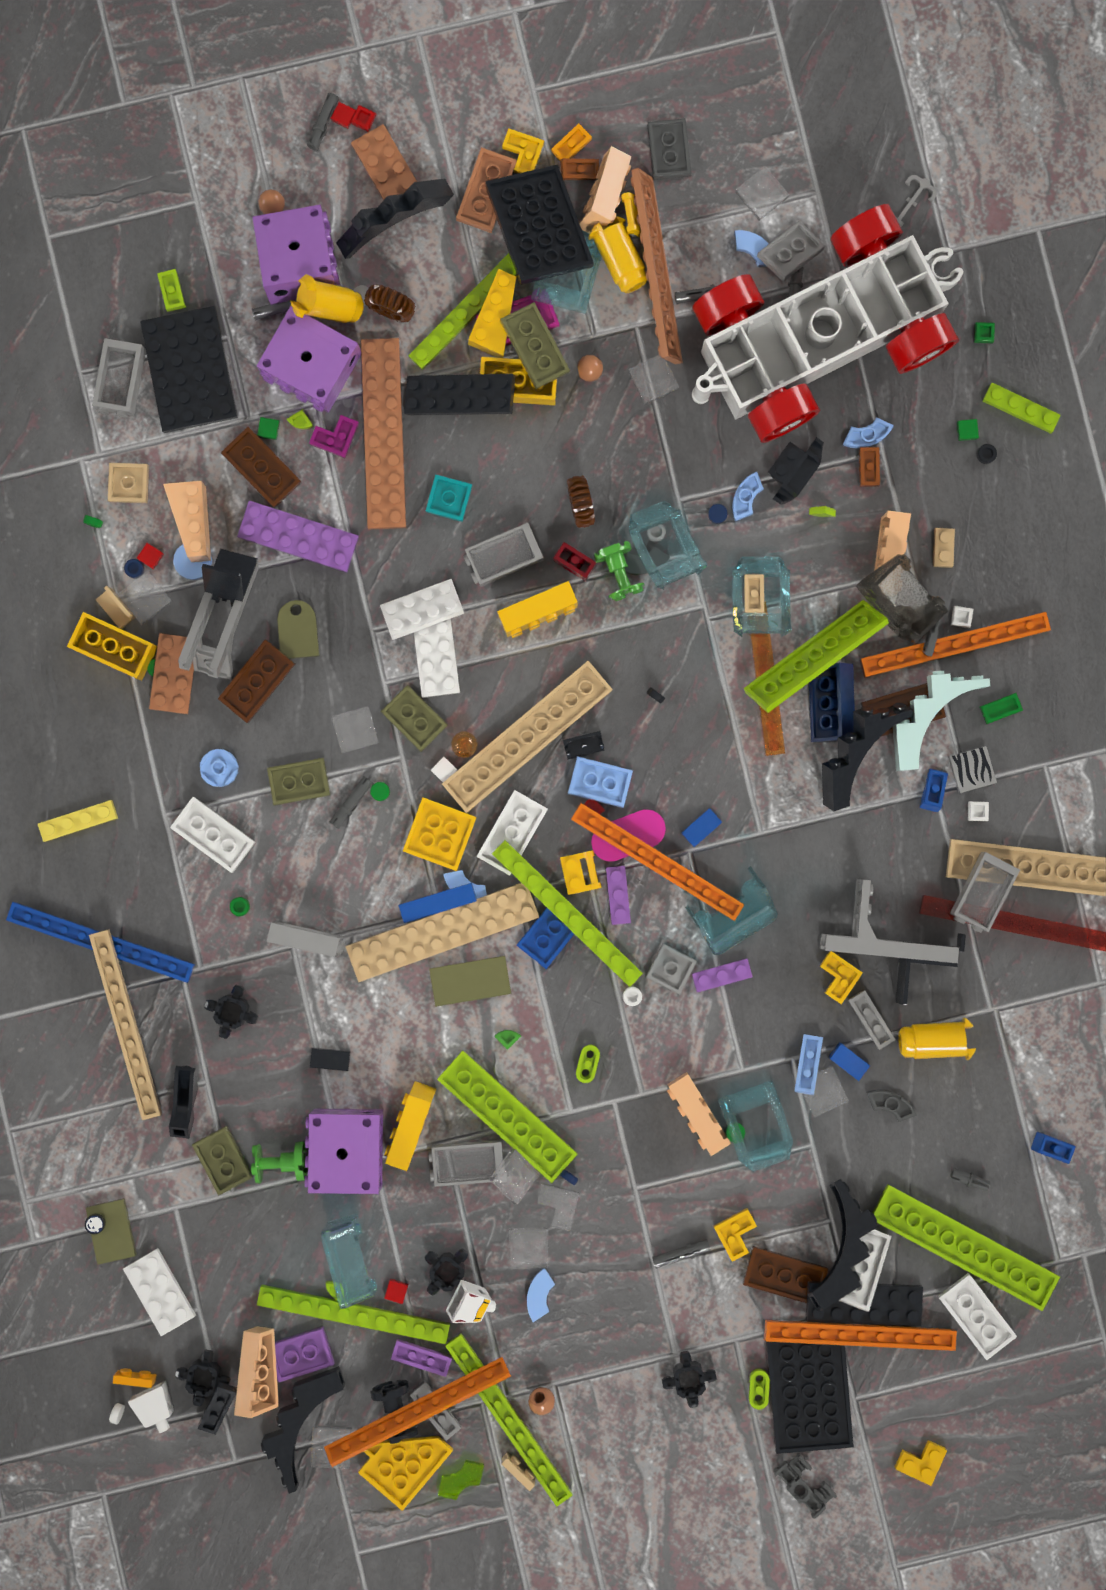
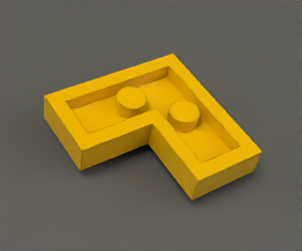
[502,128,544,174]
[820,951,863,1004]
[713,1208,757,1262]
[895,1440,947,1486]

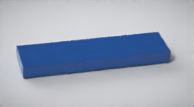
[398,882,477,923]

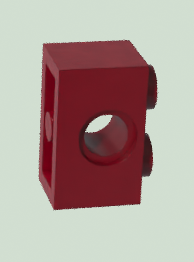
[554,542,596,582]

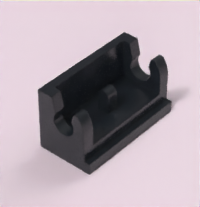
[563,731,605,760]

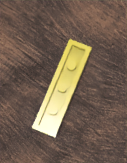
[38,800,118,842]

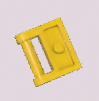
[621,192,641,238]
[560,850,602,895]

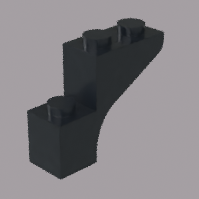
[169,1066,198,1139]

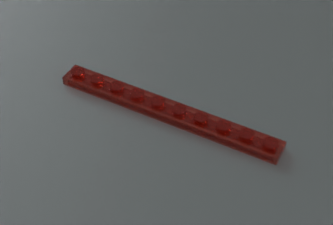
[919,895,1106,952]

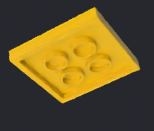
[403,797,477,871]

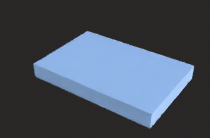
[568,756,633,808]

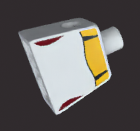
[446,1280,496,1323]

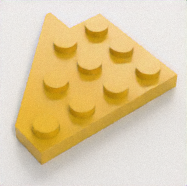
[358,1436,453,1511]

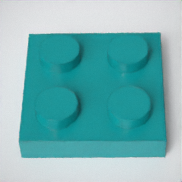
[425,474,473,522]

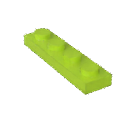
[983,383,1061,434]

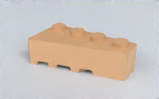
[579,146,632,234]
[163,481,211,562]
[871,511,911,596]
[667,1072,731,1156]
[234,1326,279,1418]

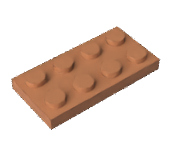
[351,124,417,200]
[456,147,517,233]
[149,633,194,715]

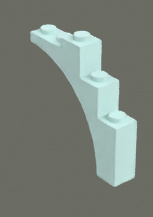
[893,671,990,771]

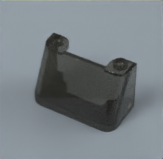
[856,554,948,643]

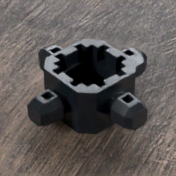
[204,985,259,1039]
[424,1248,468,1296]
[175,1349,231,1406]
[662,1351,717,1408]

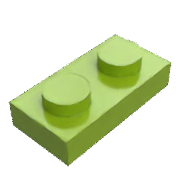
[157,269,186,312]

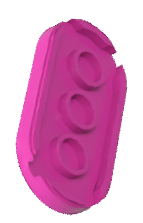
[591,810,666,861]

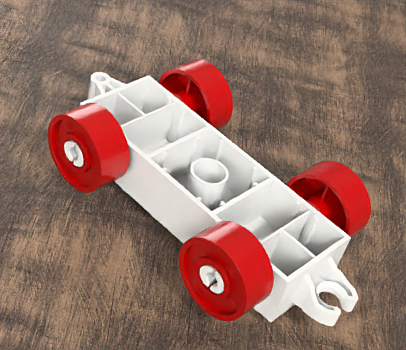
[692,204,963,443]

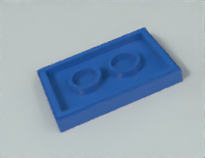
[516,907,574,969]

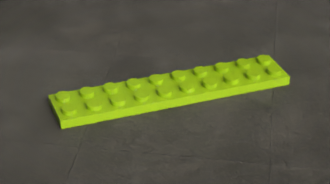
[872,1184,1060,1311]

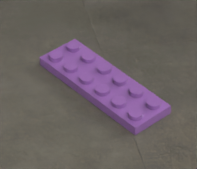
[237,501,359,573]

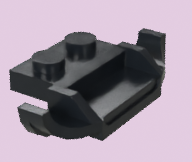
[767,437,824,505]

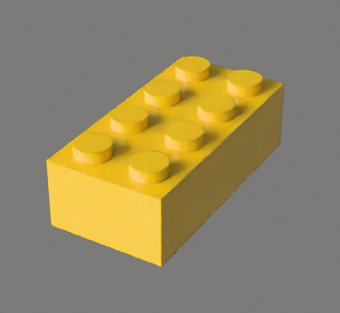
[480,357,557,405]
[497,581,578,638]
[67,612,157,681]

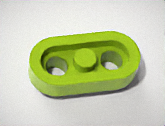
[576,1044,600,1083]
[748,1368,770,1410]

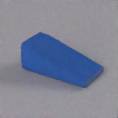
[920,769,948,812]
[681,808,722,847]
[828,1042,870,1081]
[1031,1132,1076,1164]

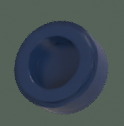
[708,504,728,524]
[124,559,145,579]
[560,1169,578,1186]

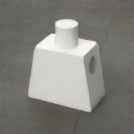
[128,1380,174,1433]

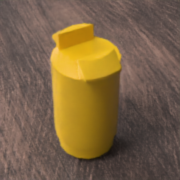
[588,216,647,293]
[290,274,364,323]
[898,1017,976,1060]

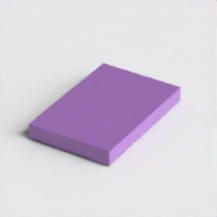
[275,1326,335,1383]

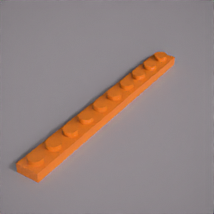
[860,612,1051,678]
[571,803,744,921]
[764,1320,957,1351]
[324,1357,511,1467]

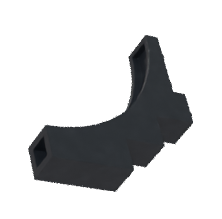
[336,178,454,259]
[822,703,913,812]
[808,1179,878,1311]
[261,1366,345,1494]

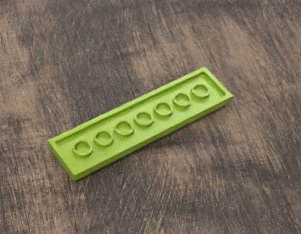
[744,600,889,713]
[437,1050,578,1183]

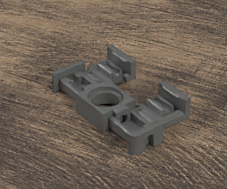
[774,1453,837,1519]

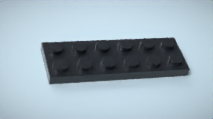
[404,374,515,415]
[806,1281,923,1326]

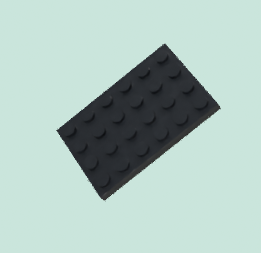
[485,164,594,285]
[140,306,238,433]
[766,1341,854,1454]

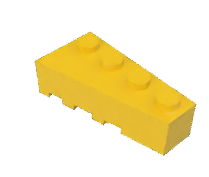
[468,269,516,358]
[384,1081,436,1171]

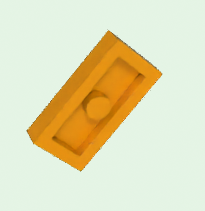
[551,123,592,161]
[113,1368,156,1388]

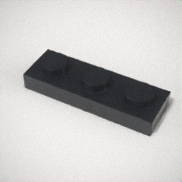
[197,1382,237,1435]

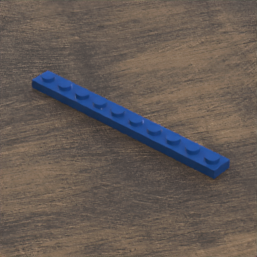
[6,902,195,983]

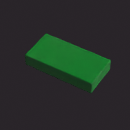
[979,693,1023,724]

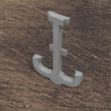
[896,175,937,227]

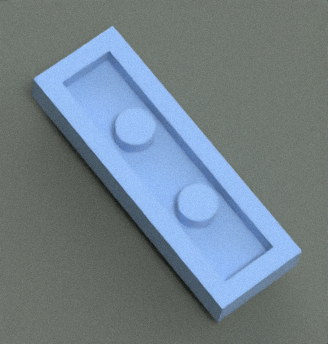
[794,1034,823,1095]

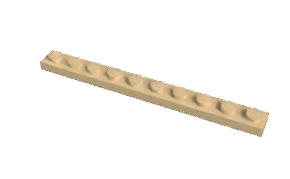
[89,929,162,1120]

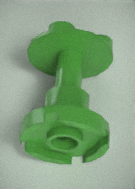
[593,541,645,601]
[251,1141,308,1184]

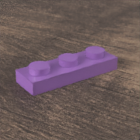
[606,866,631,925]
[691,958,753,992]
[391,1339,452,1377]

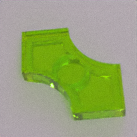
[438,1460,484,1500]

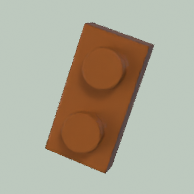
[561,158,599,180]
[859,447,880,487]

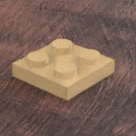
[108,463,149,503]

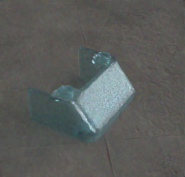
[685,866,778,955]
[321,1214,377,1309]

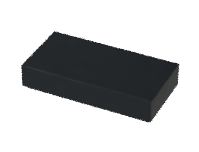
[310,1048,351,1071]

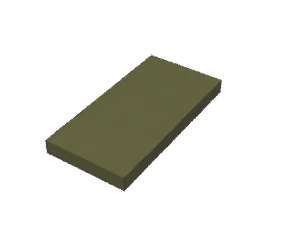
[500,302,570,389]
[429,956,511,1007]

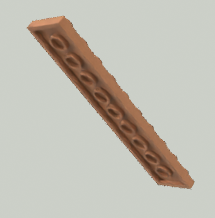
[631,168,683,364]
[361,338,406,530]

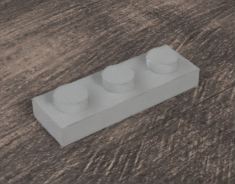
[848,990,895,1050]
[410,1381,462,1441]

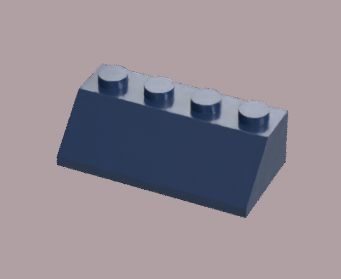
[809,663,855,742]

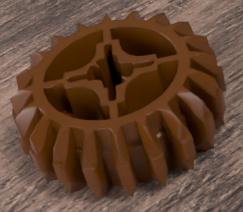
[364,284,416,322]
[567,475,595,528]

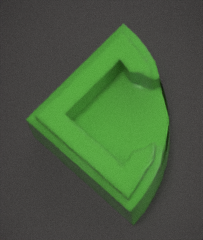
[494,1030,521,1050]

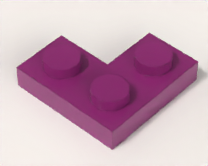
[309,415,359,458]

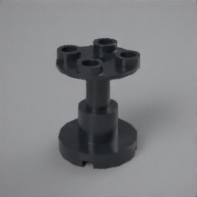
[370,1380,418,1444]

